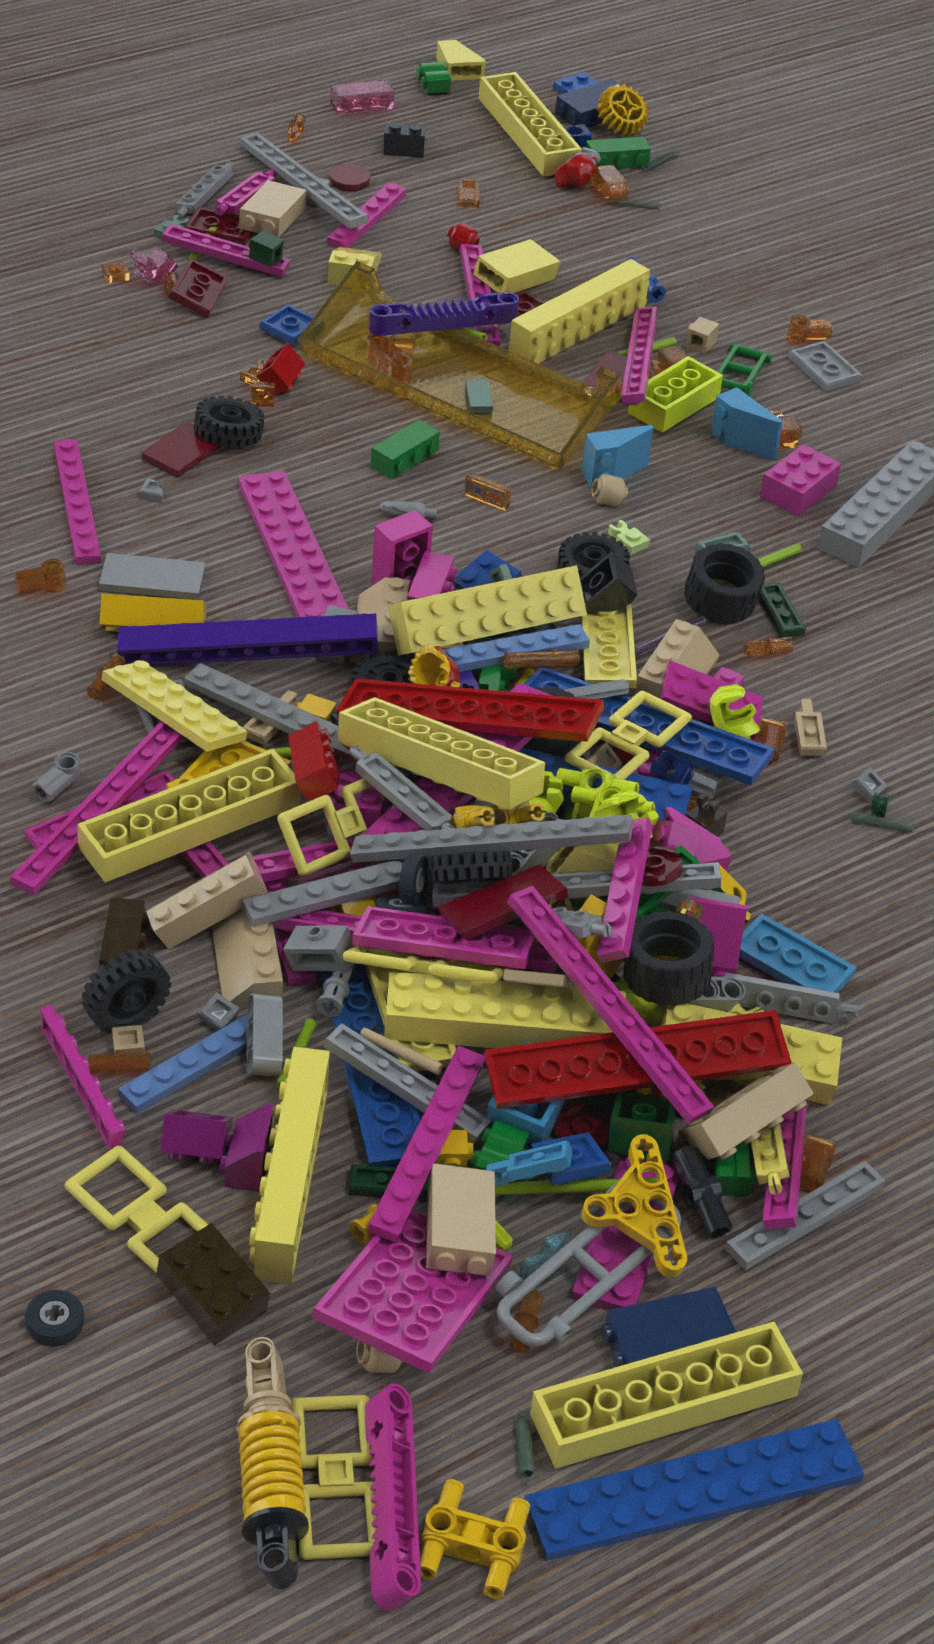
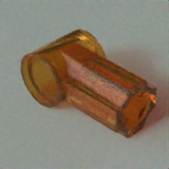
[786,315,832,344]
[14,559,66,594]
[757,717,787,765]
[800,1133,837,1193]

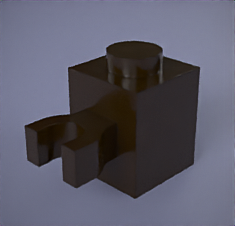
[686,792,727,837]

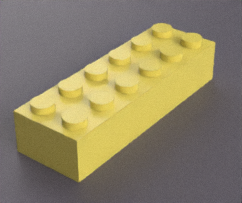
[661,1003,842,1105]

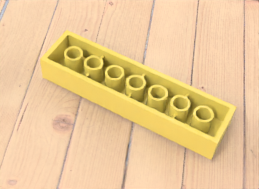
[478,72,582,177]
[508,259,650,369]
[388,565,587,655]
[338,697,545,810]
[77,749,301,883]
[384,971,626,1048]
[249,1047,330,1284]
[530,1322,803,1469]

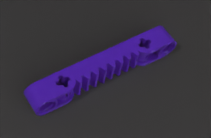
[368,292,519,336]

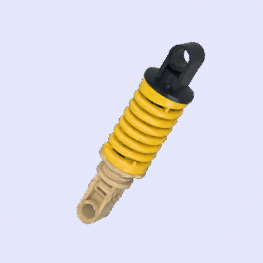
[236,1337,309,1589]

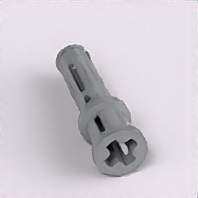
[317,945,357,1017]

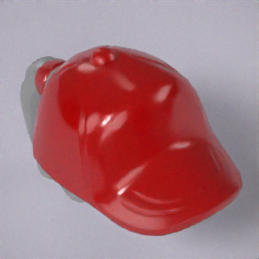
[555,147,601,188]

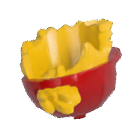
[408,645,461,687]

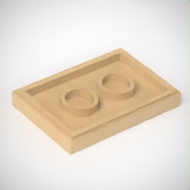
[503,969,574,987]

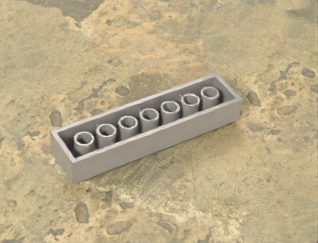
[817,440,934,568]

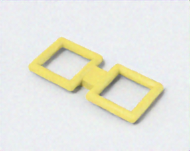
[565,691,692,780]
[277,778,372,877]
[343,945,510,984]
[64,1146,208,1273]
[291,1395,377,1560]

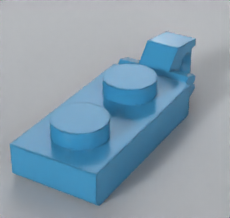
[486,1140,573,1186]

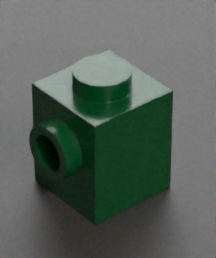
[249,230,284,267]

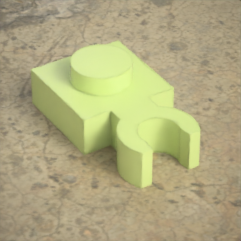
[608,520,650,555]

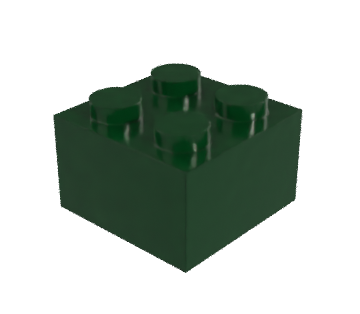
[608,1092,677,1160]

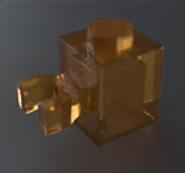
[649,345,688,378]
[771,409,802,449]

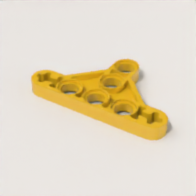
[581,1134,687,1278]

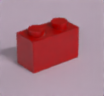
[256,343,306,397]

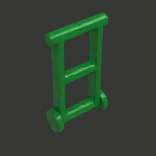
[717,343,773,397]

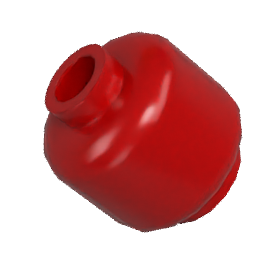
[447,222,480,252]

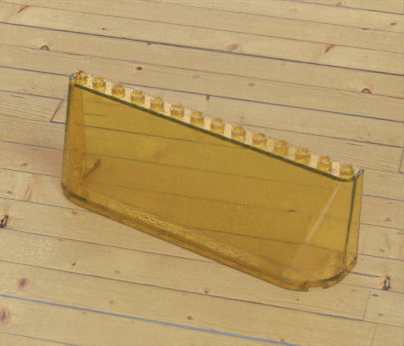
[298,261,622,469]

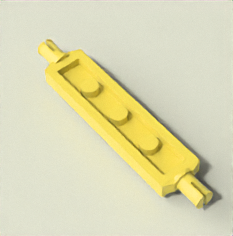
[751,1080,790,1195]

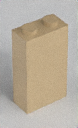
[239,180,307,237]
[426,1163,496,1276]

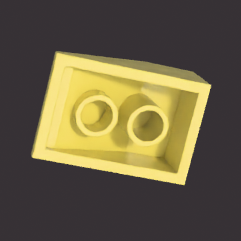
[328,247,382,290]

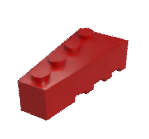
[288,721,341,802]

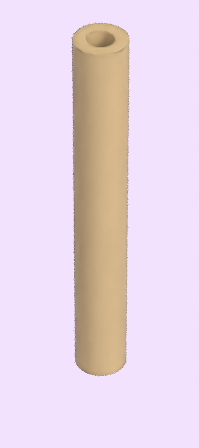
[360,1027,443,1075]

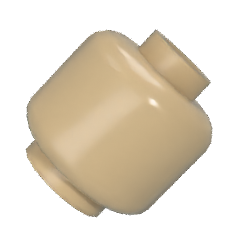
[591,474,628,507]
[356,1341,404,1373]

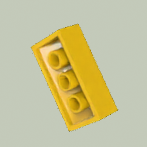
[99,594,207,632]

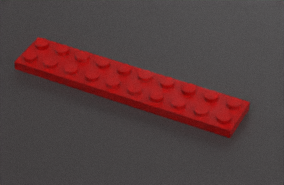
[336,679,605,742]
[484,1010,792,1109]

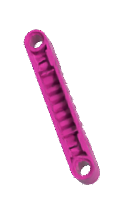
[365,1383,421,1611]

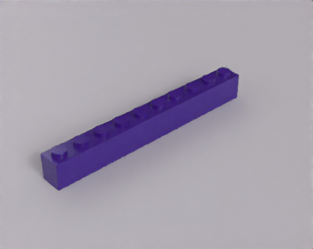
[117,613,378,666]

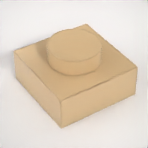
[112,1025,145,1058]

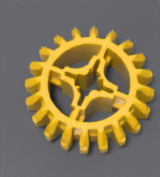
[597,84,649,137]

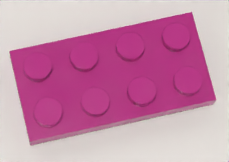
[660,660,763,740]

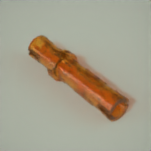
[503,648,580,669]

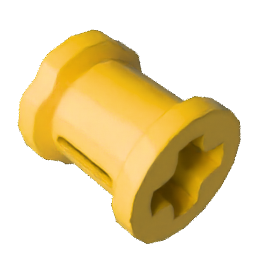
[349,1204,378,1245]

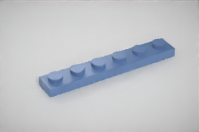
[443,624,590,672]
[118,1014,247,1115]

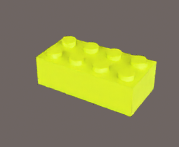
[628,356,723,433]

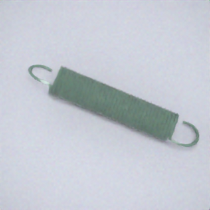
[515,1410,534,1486]

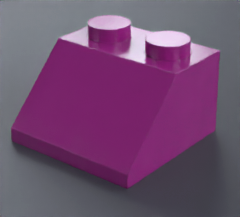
[220,1104,273,1192]
[160,1109,233,1163]

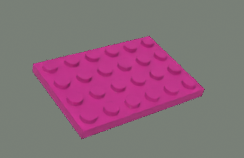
[312,1211,513,1373]

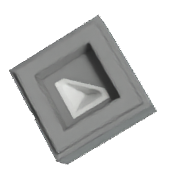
[851,767,888,803]
[198,992,240,1031]

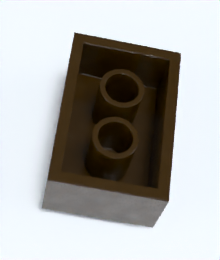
[156,1223,270,1346]

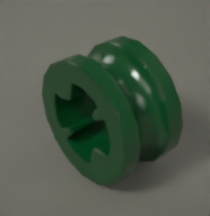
[871,792,888,818]

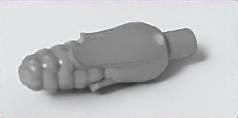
[380,500,437,519]

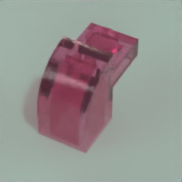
[130,246,178,286]

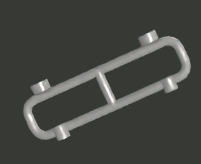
[496,1183,681,1347]

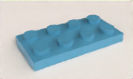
[739,913,856,993]

